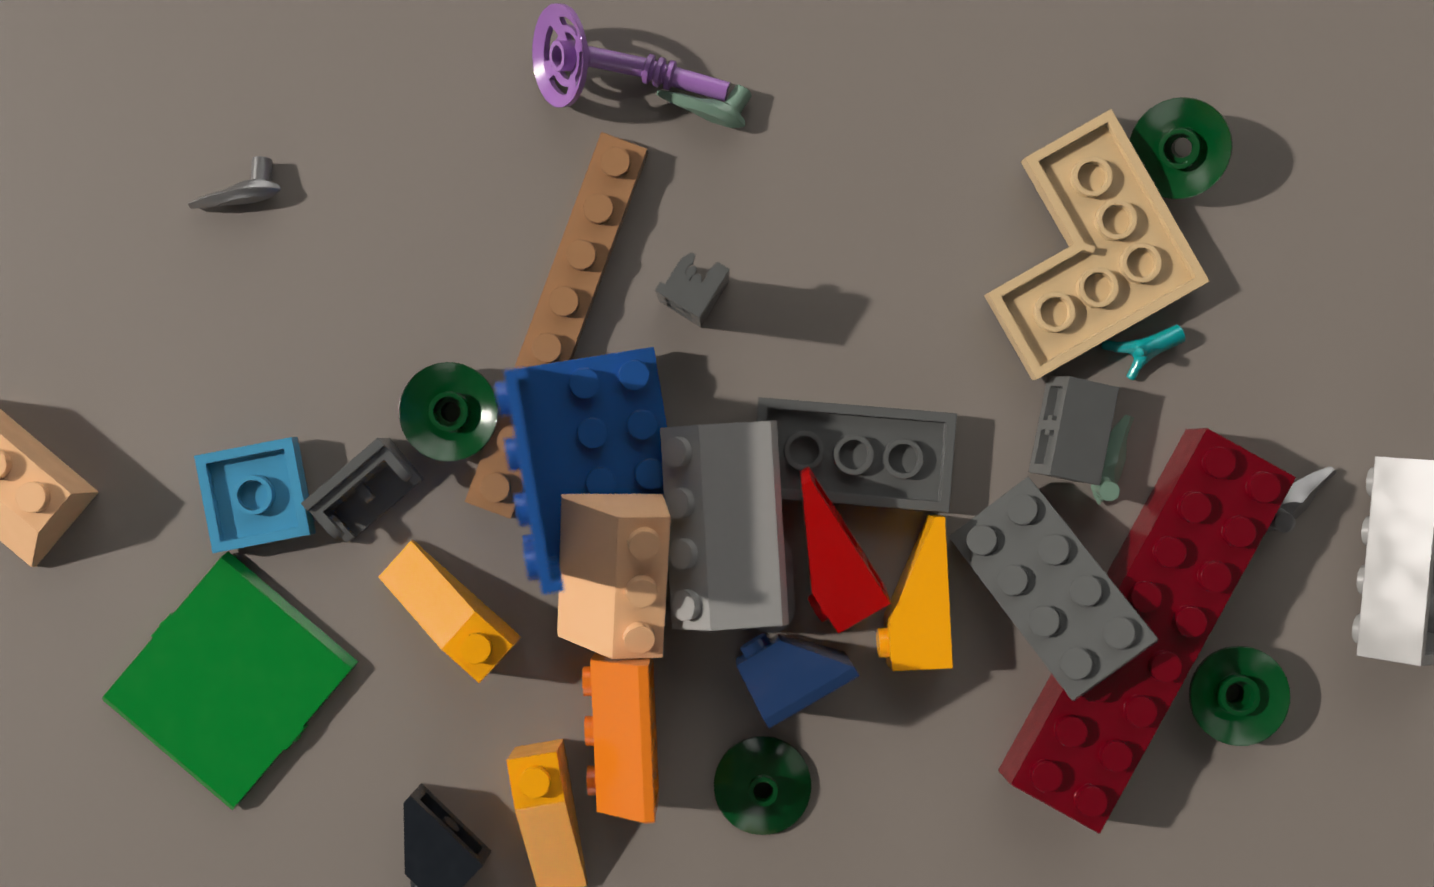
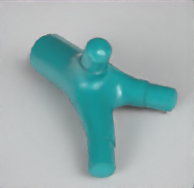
[1102,325,1186,380]

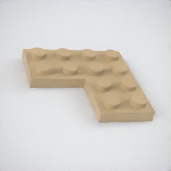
[984,109,1210,380]

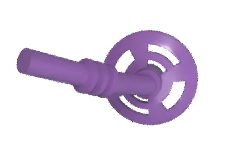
[532,3,730,108]

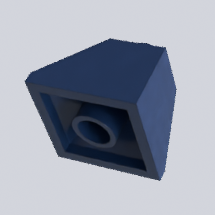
[736,633,859,728]

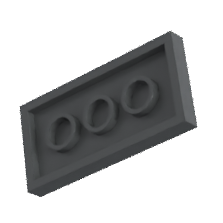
[756,397,957,512]
[948,476,1159,701]

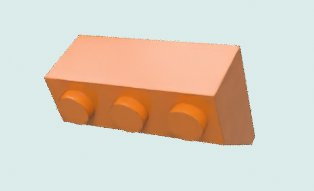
[582,652,660,823]

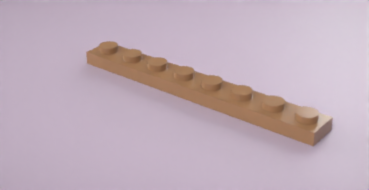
[465,132,648,519]

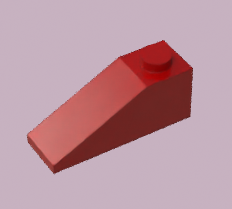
[800,466,891,634]

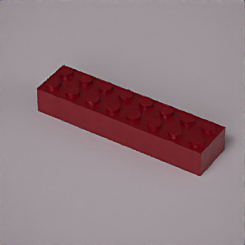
[998,428,1296,834]

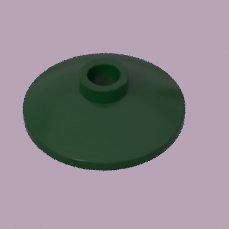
[1130,97,1233,199]
[399,362,499,461]
[1189,646,1290,746]
[714,736,812,835]

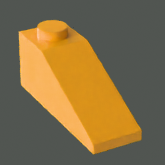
[876,514,953,671]
[379,540,522,683]
[506,739,588,887]

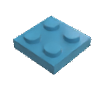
[194,437,316,553]

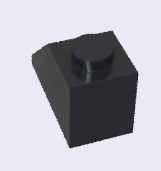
[403,783,492,887]

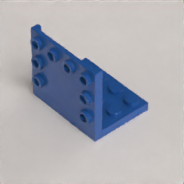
[495,347,667,595]

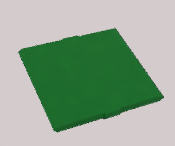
[102,551,358,811]

